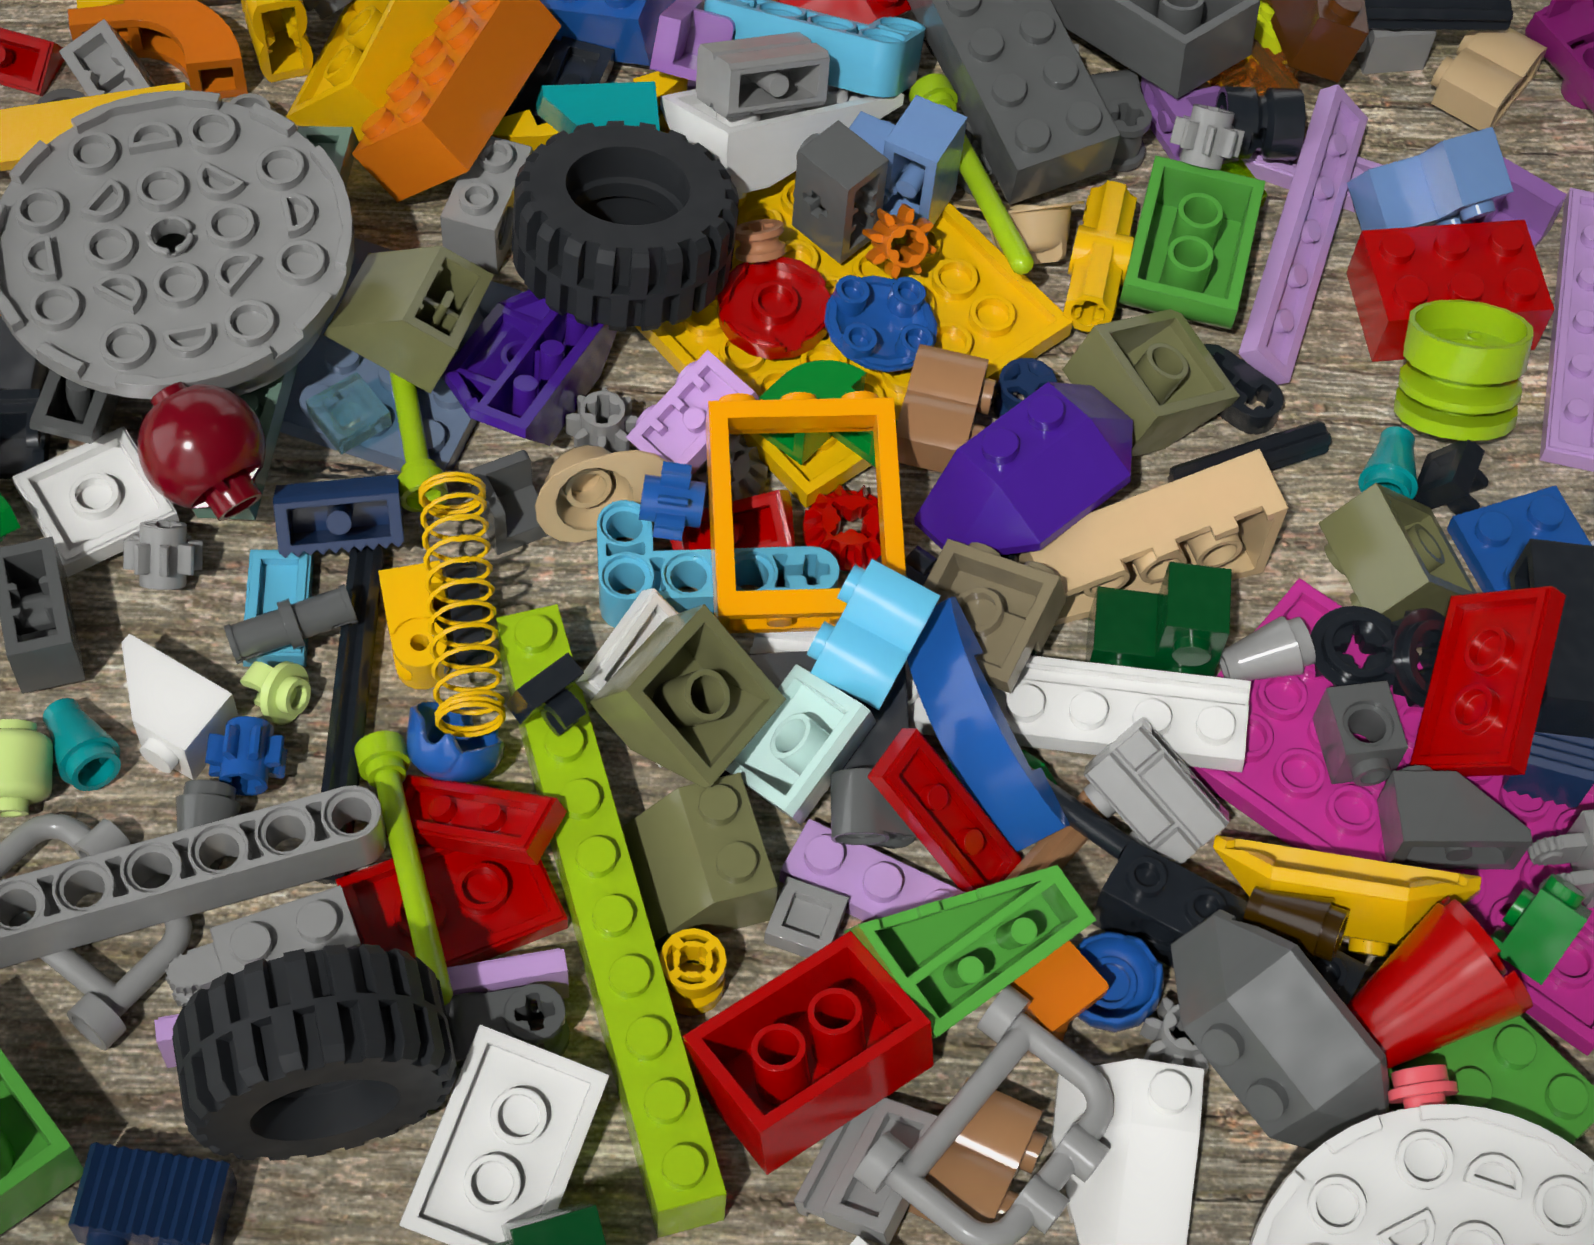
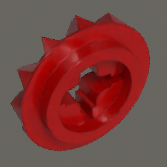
[803,484,881,572]

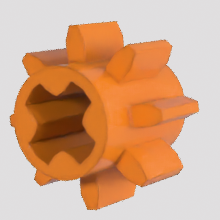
[862,203,937,279]

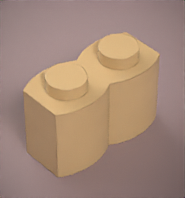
[1431,27,1547,130]

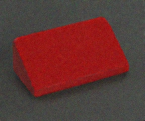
[0,28,65,97]
[671,490,795,550]

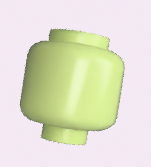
[0,719,53,817]

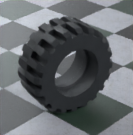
[511,121,739,331]
[172,944,458,1161]

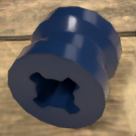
[994,358,1057,418]

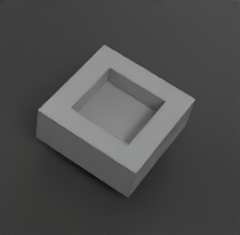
[764,876,849,958]

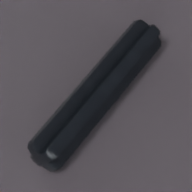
[1365,0,1513,31]
[1167,420,1332,483]

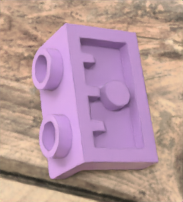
[626,350,759,476]

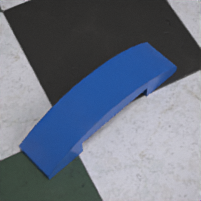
[907,596,1070,852]

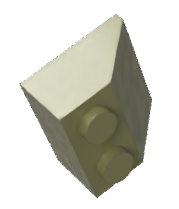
[1062,309,1240,458]
[1318,483,1477,622]
[589,604,786,788]
[622,773,777,949]

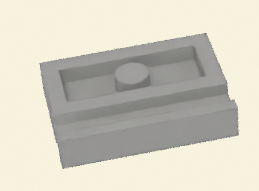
[794,1098,938,1245]

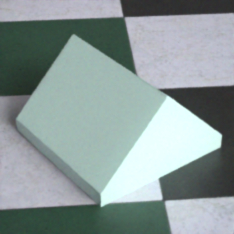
[726,664,876,825]

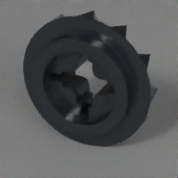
[1310,606,1395,688]
[1383,608,1446,708]

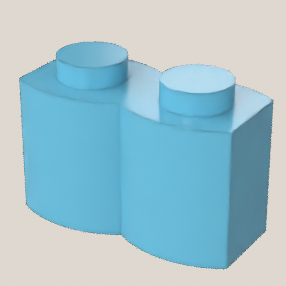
[806,559,941,710]

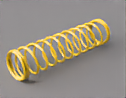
[418,471,506,738]

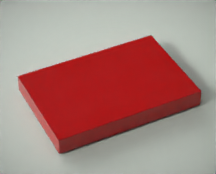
[1410,586,1566,777]
[335,846,568,967]

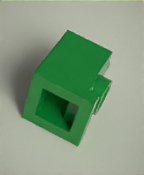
[1490,874,1592,985]

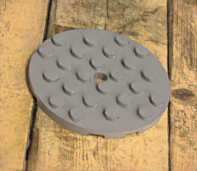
[0,90,355,399]

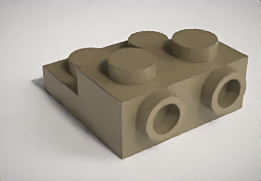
[924,539,1066,694]

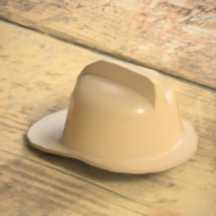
[953,200,1084,264]
[535,445,667,543]

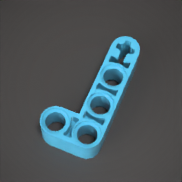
[704,0,926,98]
[597,500,840,628]

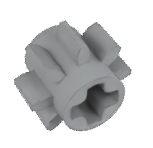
[1170,104,1245,170]
[566,388,639,453]
[123,520,203,590]
[1140,997,1209,1076]

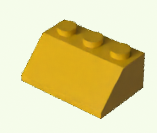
[286,0,450,142]

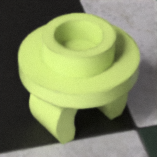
[240,661,311,725]

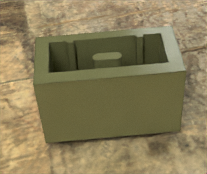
[323,245,494,394]

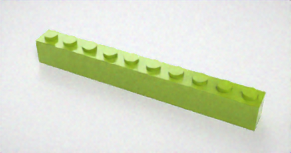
[496,604,727,1238]

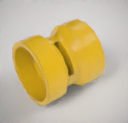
[659,928,727,1016]

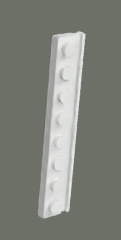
[750,631,1251,773]

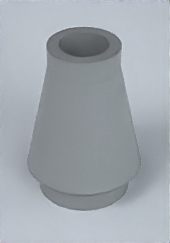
[1219,616,1316,681]

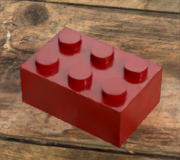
[1346,220,1555,362]
[683,931,934,1175]

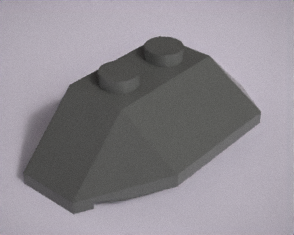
[1171,909,1392,1151]

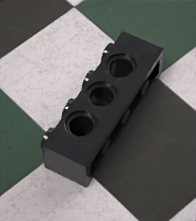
[1092,839,1368,1005]

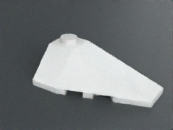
[660,85,904,199]
[1051,1058,1204,1245]

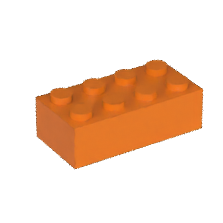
[352,0,562,202]

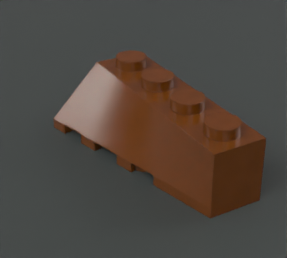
[1262,0,1369,83]

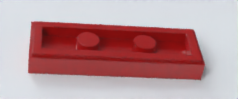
[867,728,1022,892]
[387,774,567,866]

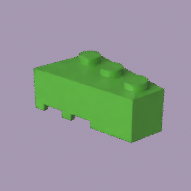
[843,865,1096,1039]

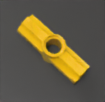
[1063,180,1137,332]

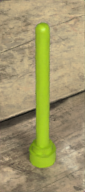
[909,73,1034,275]
[389,371,448,512]
[354,730,453,1006]

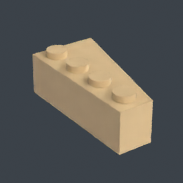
[1018,449,1288,626]

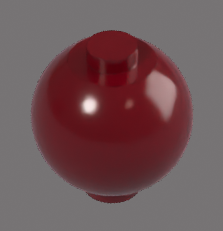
[137,382,266,521]

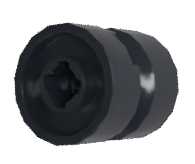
[1215,86,1306,160]

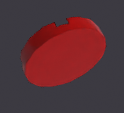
[717,256,831,360]

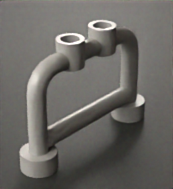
[0,813,193,1051]
[853,984,1113,1245]

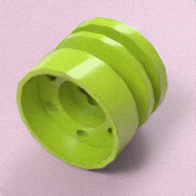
[1394,300,1533,441]

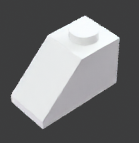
[121,634,239,780]

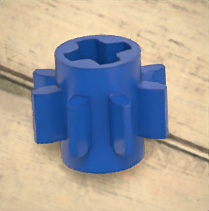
[639,461,706,541]
[205,716,288,796]

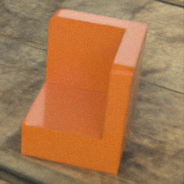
[1010,940,1109,1041]

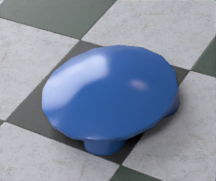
[824,275,937,372]

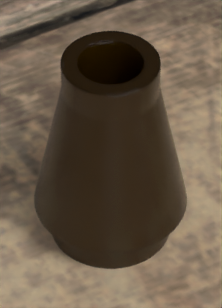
[1243,886,1350,963]

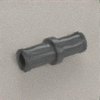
[224,584,358,665]

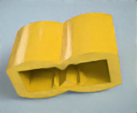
[244,0,313,83]

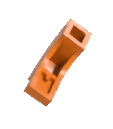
[68,0,248,99]

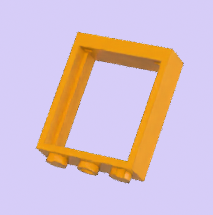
[705,391,906,634]

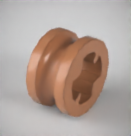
[735,219,787,262]

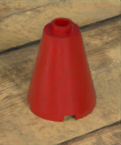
[1346,896,1533,1069]

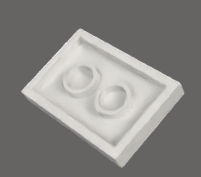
[399,1025,609,1245]

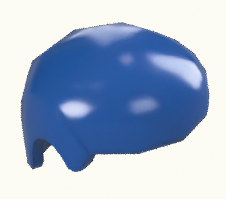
[406,702,505,783]
[1076,932,1164,1033]

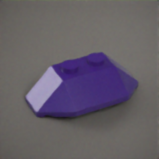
[443,290,617,446]
[914,382,1133,555]

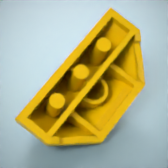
[1213,835,1482,958]

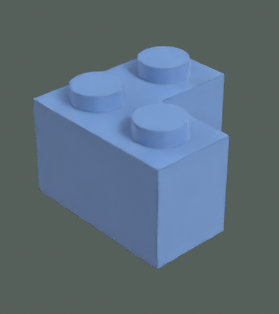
[849,95,968,236]
[1347,127,1514,230]

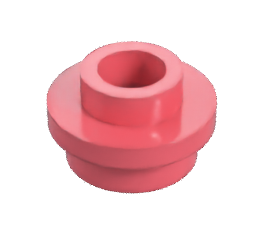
[1387,1064,1459,1109]

